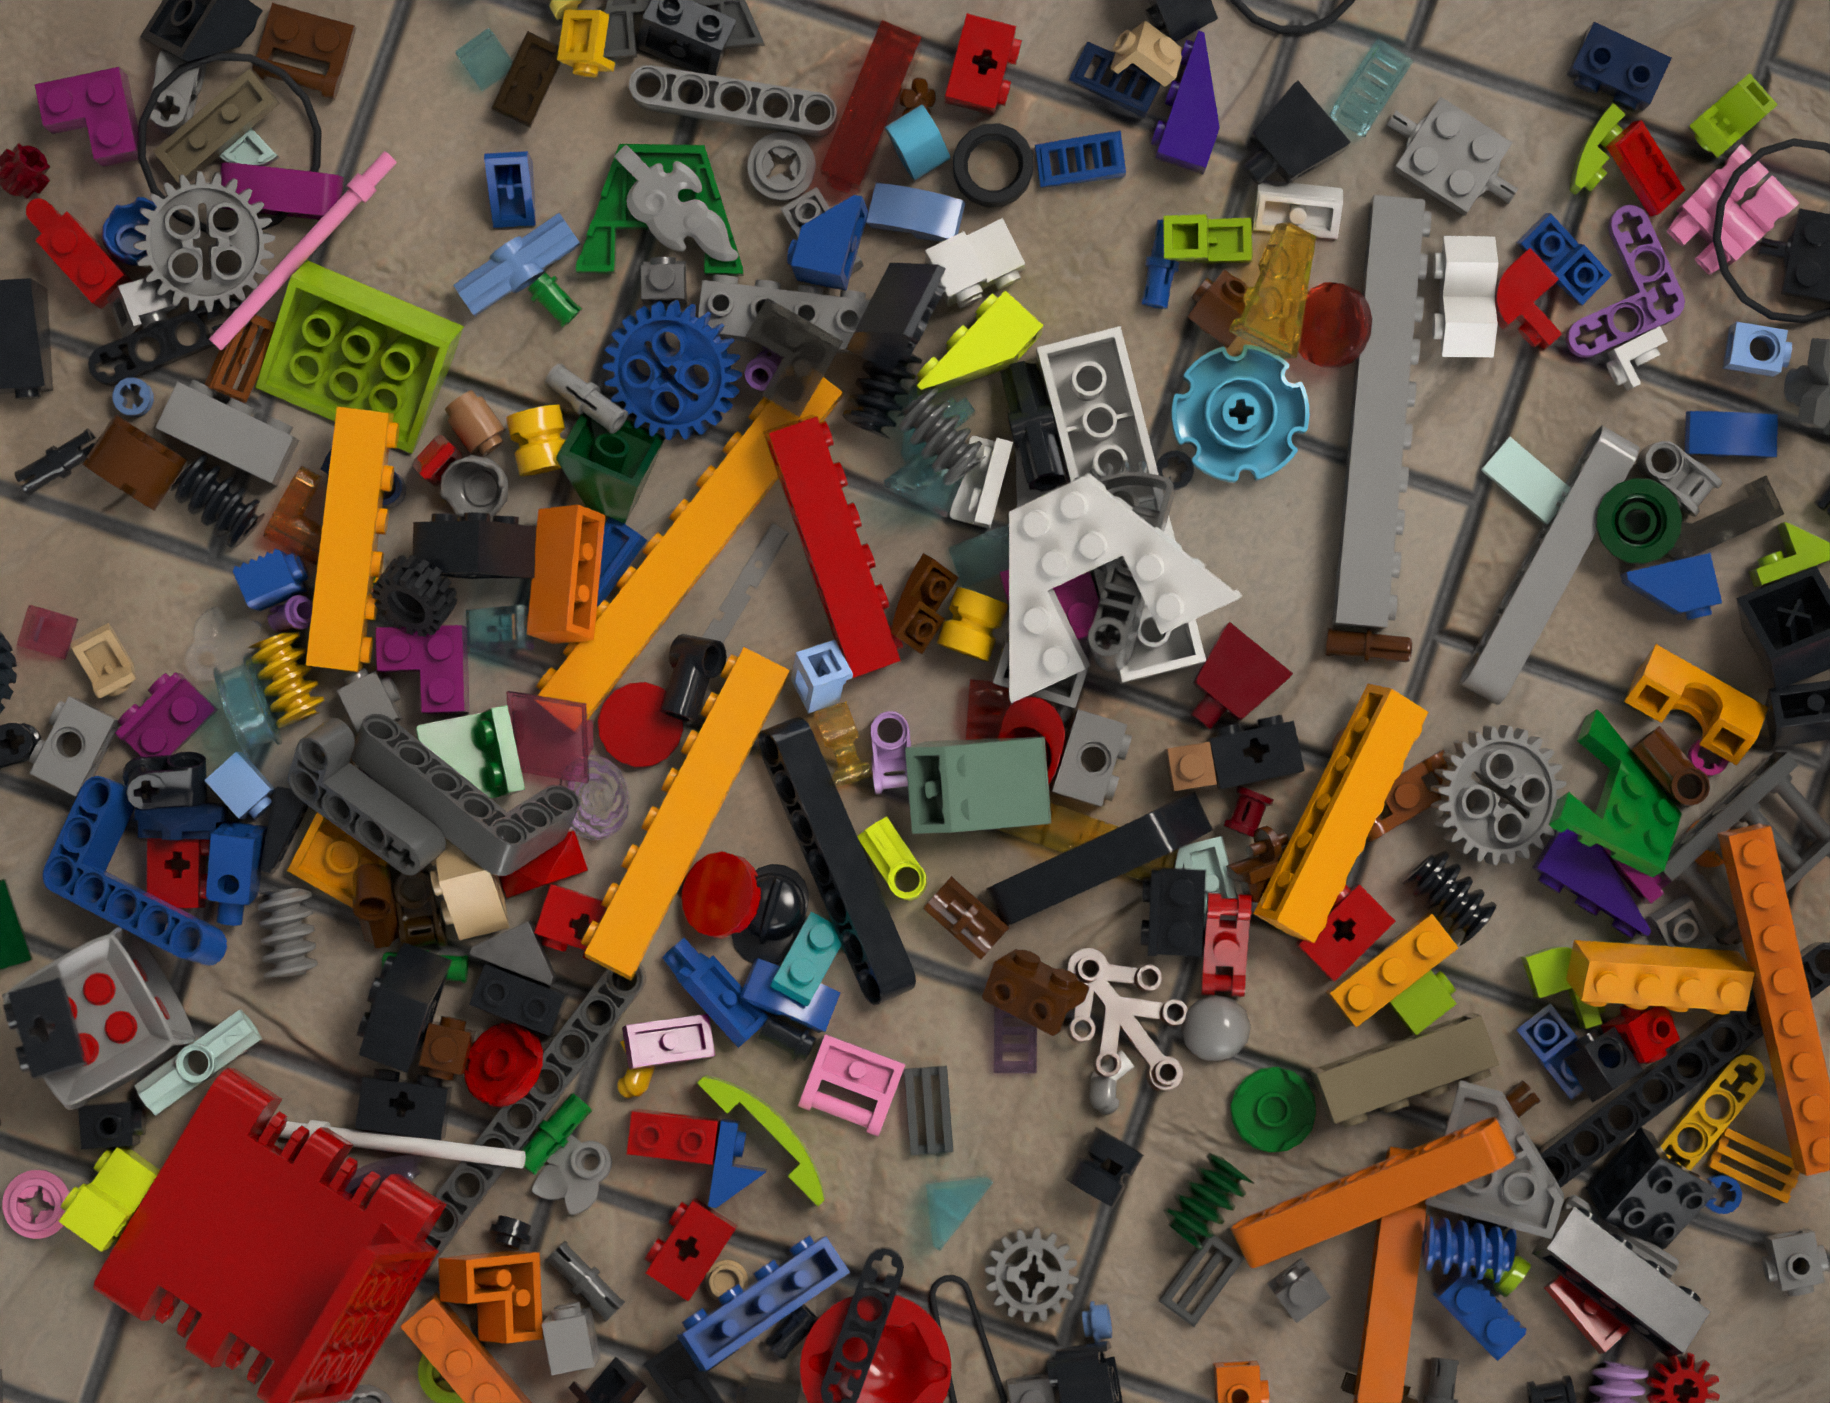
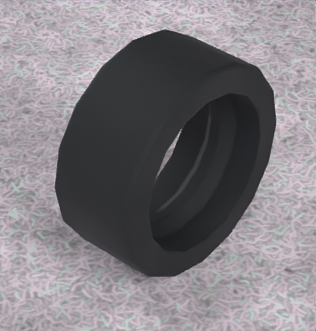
[953,123,1033,208]

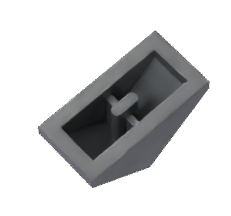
[469,921,556,985]

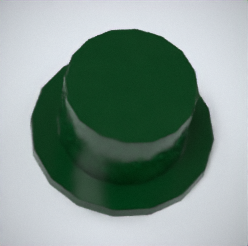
[1596,478,1682,564]

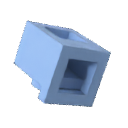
[791,640,853,714]

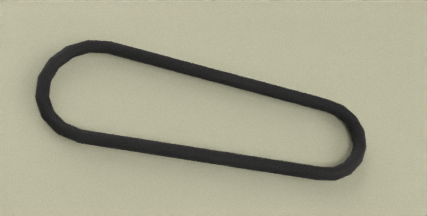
[929,1275,1007,1403]

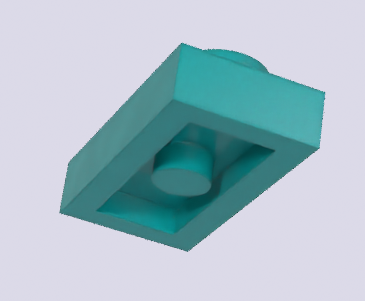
[770,912,842,1007]

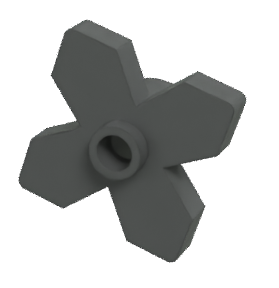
[1784,338,1830,436]

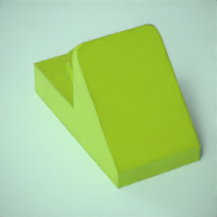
[1748,522,1830,588]

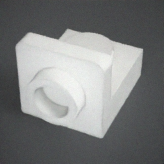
[1607,326,1668,391]

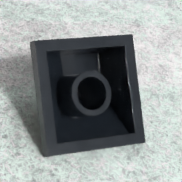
[140,0,263,62]

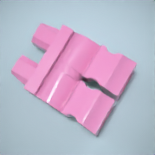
[1666,144,1799,275]

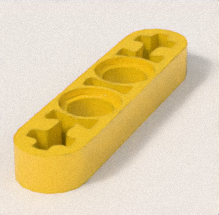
[1659,1054,1765,1171]

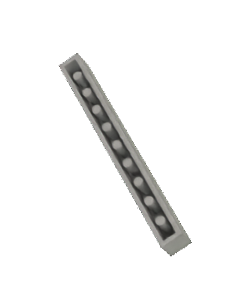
[1332,195,1431,629]

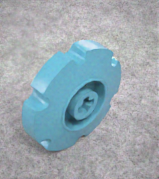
[1171,344,1310,483]

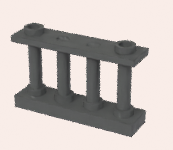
[1659,751,1830,945]

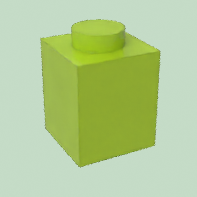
[1388,970,1457,1035]

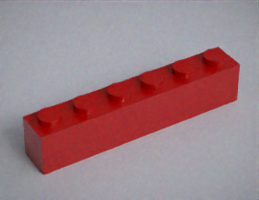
[763,415,903,678]

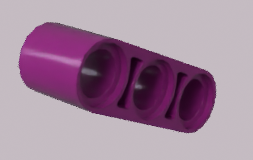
[220,163,344,220]

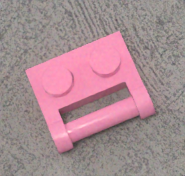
[798,1034,905,1137]

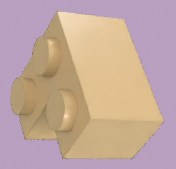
[430,838,509,940]

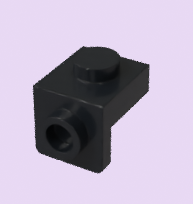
[568,1357,647,1403]

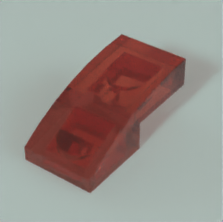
[965,679,1011,740]

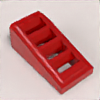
[412,435,463,486]

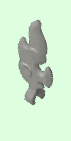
[614,145,738,261]

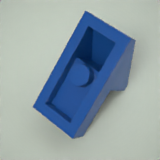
[708,1119,767,1208]

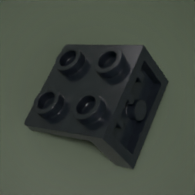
[1586,1127,1718,1249]

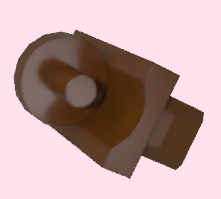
[1226,826,1289,903]
[923,876,1009,960]

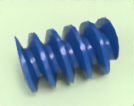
[1421,1215,1517,1283]

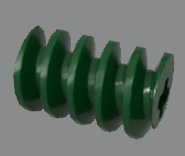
[1163,1153,1254,1251]

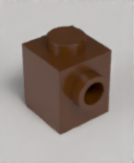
[1187,269,1265,348]
[419,1016,476,1081]

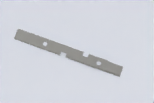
[702,523,790,643]

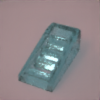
[1330,38,1414,137]

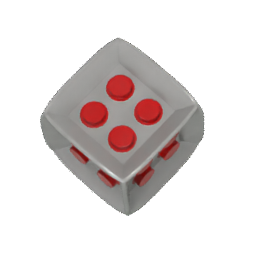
[2,927,196,1110]

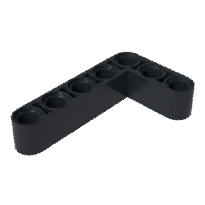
[986,791,1213,926]

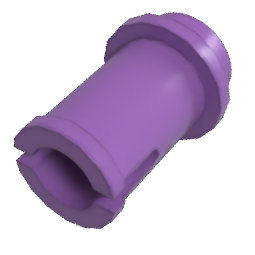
[745,350,782,391]
[267,595,313,633]

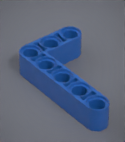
[43,776,227,966]

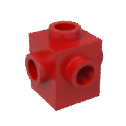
[1601,1005,1681,1064]

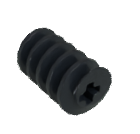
[843,354,923,439]
[170,454,265,548]
[1401,851,1497,946]

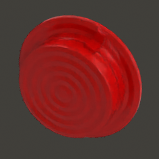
[800,1292,952,1403]

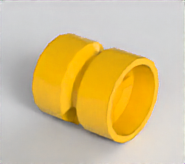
[506,405,566,476]
[937,587,1009,662]

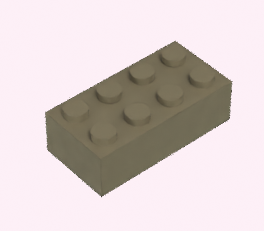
[1310,1013,1499,1128]

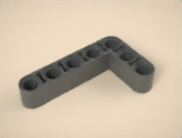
[351,714,580,876]

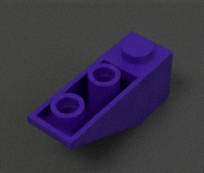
[1151,30,1220,175]
[1532,829,1651,939]

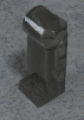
[1664,475,1784,561]

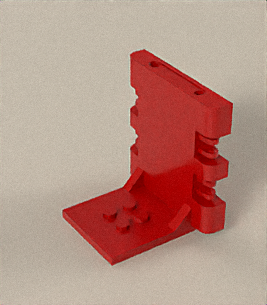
[93,1068,447,1403]

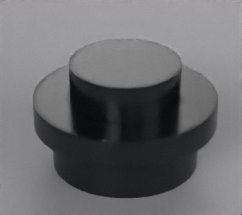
[489,1215,532,1250]

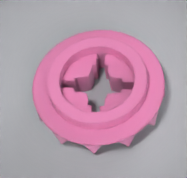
[2,1170,70,1239]

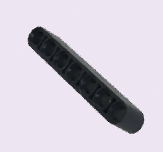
[757,717,916,1005]

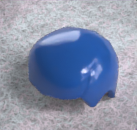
[102,197,156,266]

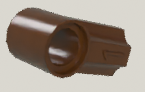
[1630,726,1710,807]
[353,863,400,948]

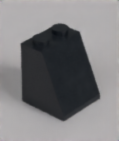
[0,278,53,400]

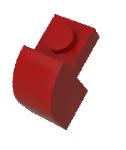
[1494,248,1562,350]

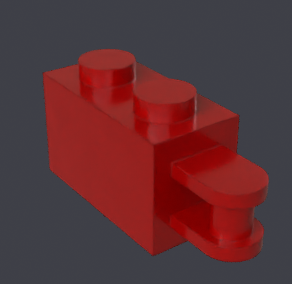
[26,198,133,309]

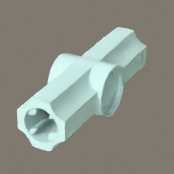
[134,1009,262,1116]

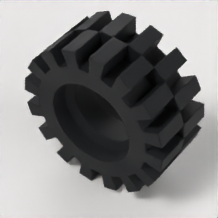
[372,555,457,637]

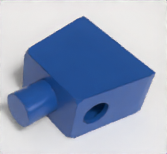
[206,821,268,926]

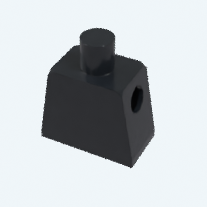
[1243,80,1351,185]

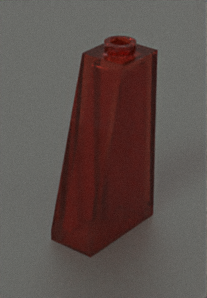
[821,20,922,194]

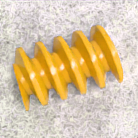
[248,632,325,728]

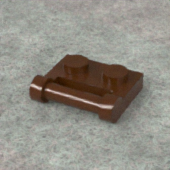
[252,3,356,100]

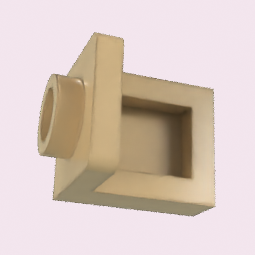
[1111,20,1183,87]
[71,623,136,699]

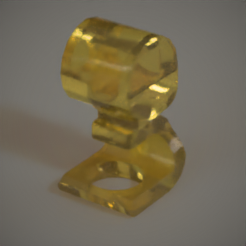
[814,701,873,788]

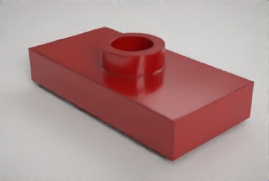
[1606,120,1685,216]

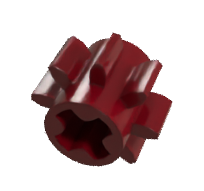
[0,143,50,199]

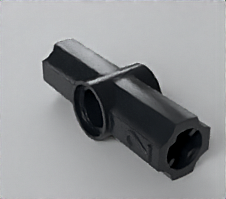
[1000,361,1065,492]

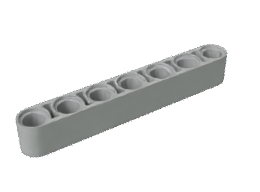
[1459,425,1640,705]

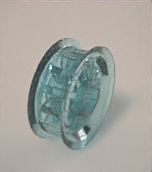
[213,656,282,757]

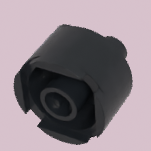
[1047,1341,1123,1403]

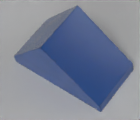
[484,151,536,228]

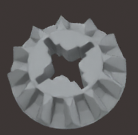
[747,132,816,201]

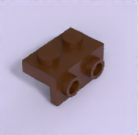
[982,949,1090,1036]

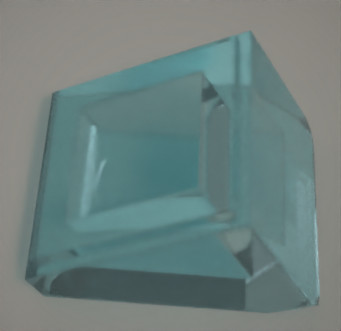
[455,28,513,91]

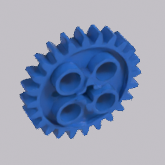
[603,300,742,440]

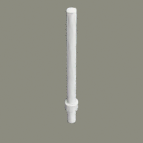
[279,1120,526,1168]

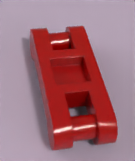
[1201,893,1252,997]

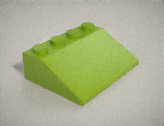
[255,260,464,454]

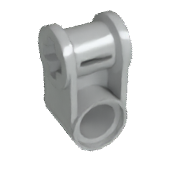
[150,49,206,136]
[1637,441,1723,517]

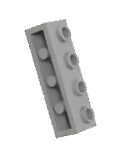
[698,275,870,355]

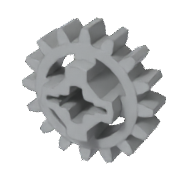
[985,1227,1079,1322]

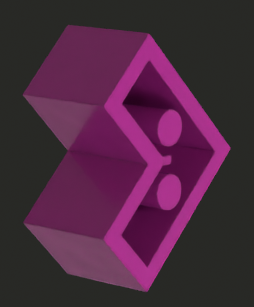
[34,67,138,167]
[376,625,470,714]

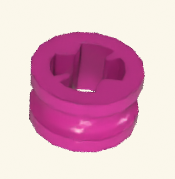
[1688,739,1729,776]

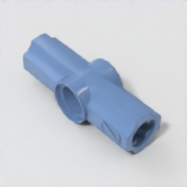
[453,213,581,317]

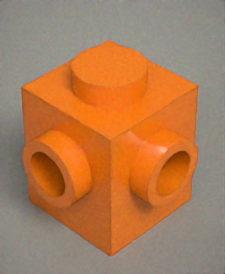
[1214,1361,1269,1403]

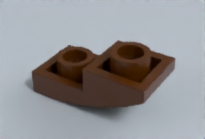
[891,553,959,655]

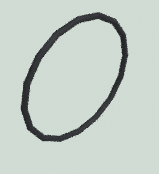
[138,53,322,234]
[1713,138,1830,324]

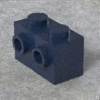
[1567,22,1672,112]

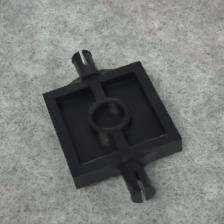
[1758,208,1830,304]

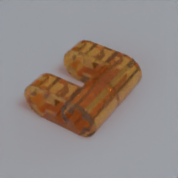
[263,466,322,566]

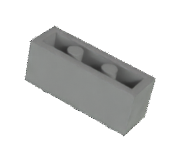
[155,379,300,487]

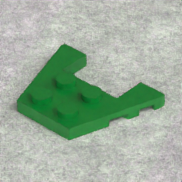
[576,144,744,276]
[1549,709,1682,878]

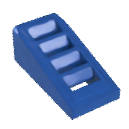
[1035,131,1126,188]

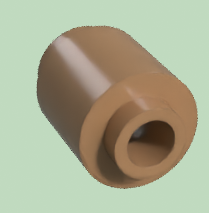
[445,390,506,456]

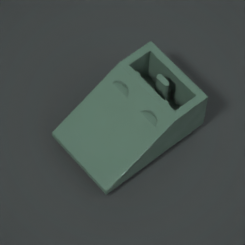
[905,737,1051,834]

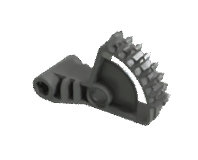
[1073,460,1174,671]

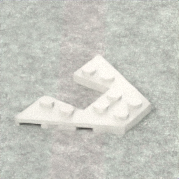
[1009,474,1242,703]

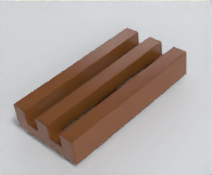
[204,314,276,403]

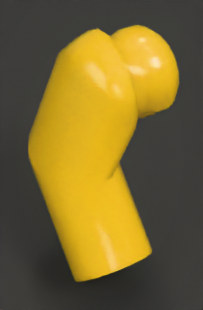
[617,1040,655,1099]

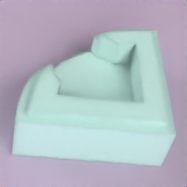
[220,128,279,166]

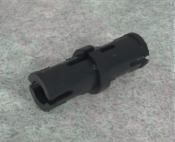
[14,428,96,496]

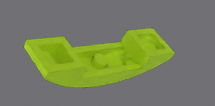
[697,1075,825,1206]

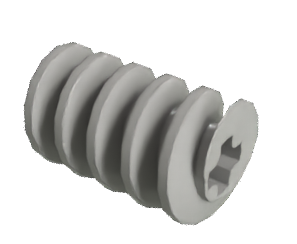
[257,888,318,978]

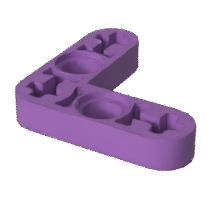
[1565,205,1685,358]

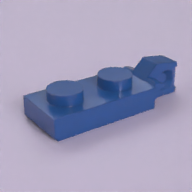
[662,938,769,1048]

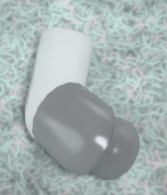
[1089,1050,1134,1115]

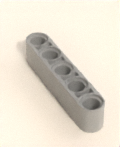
[629,65,837,137]

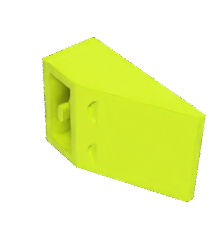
[916,290,1044,396]

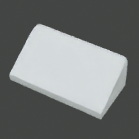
[1253,180,1343,240]

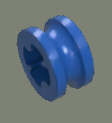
[1705,1174,1742,1214]

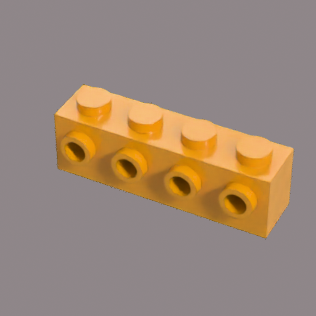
[1566,940,1755,1015]

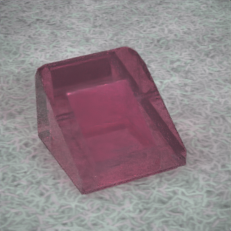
[17,604,78,660]

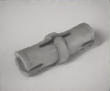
[545,364,628,434]

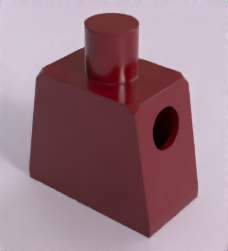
[1190,622,1293,730]

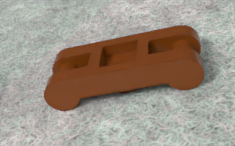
[1367,749,1448,842]

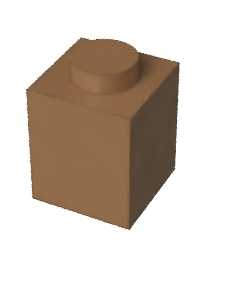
[1165,742,1217,792]

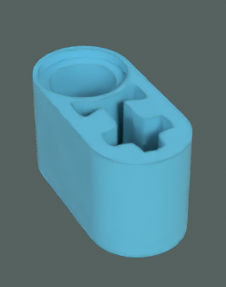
[885,105,951,181]

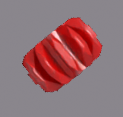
[1645,1352,1720,1403]

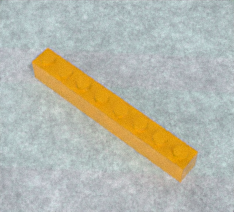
[581,647,790,980]

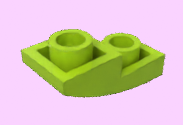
[1569,103,1626,195]

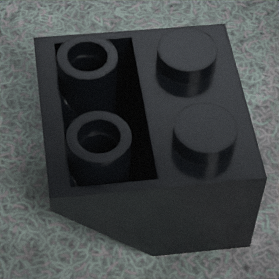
[846,263,946,372]

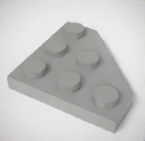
[1425,1080,1564,1239]

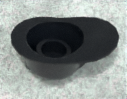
[731,864,809,964]

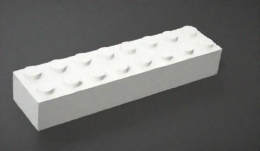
[1036,326,1206,684]

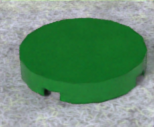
[1230,1066,1316,1152]

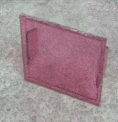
[506,691,594,784]

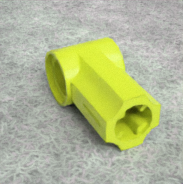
[857,816,928,900]

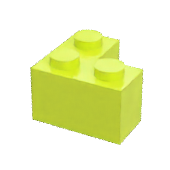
[58,1146,160,1252]

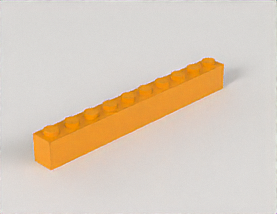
[535,360,844,731]

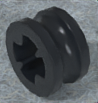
[1156,451,1194,490]

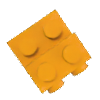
[287,812,391,908]

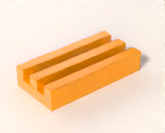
[1706,1128,1800,1203]

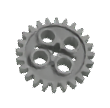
[133,171,275,312]
[1430,725,1567,865]

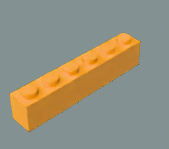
[306,407,399,672]
[1253,684,1429,943]

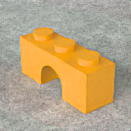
[1624,644,1769,766]
[1326,913,1459,1028]

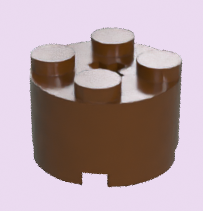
[82,414,187,511]

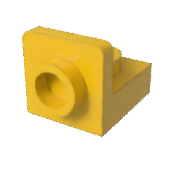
[557,10,615,77]

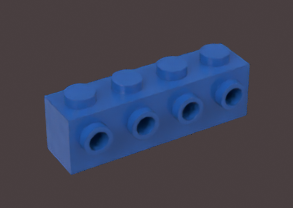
[676,1235,850,1372]

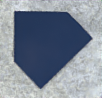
[135,803,228,840]

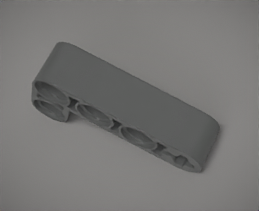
[288,718,446,876]

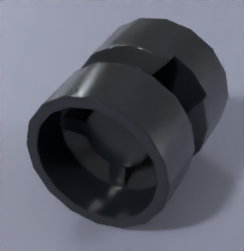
[1066,1127,1144,1207]

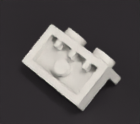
[950,436,1013,529]

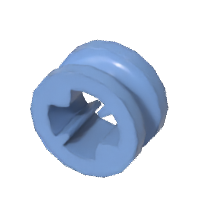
[112,377,154,417]

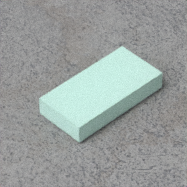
[1481,437,1570,525]

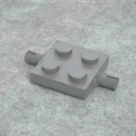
[1386,97,1519,216]

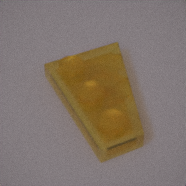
[1229,222,1316,359]

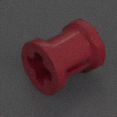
[1223,786,1274,838]

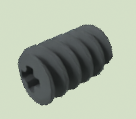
[897,387,986,486]

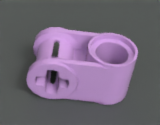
[871,711,911,794]

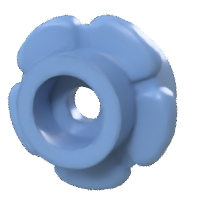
[1082,1301,1112,1343]

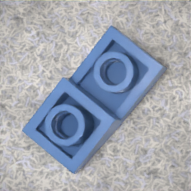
[866,182,965,242]

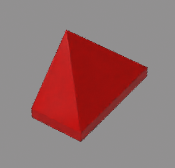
[499,830,589,898]

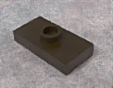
[491,31,561,128]

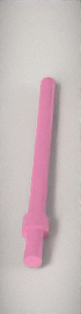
[209,151,397,351]

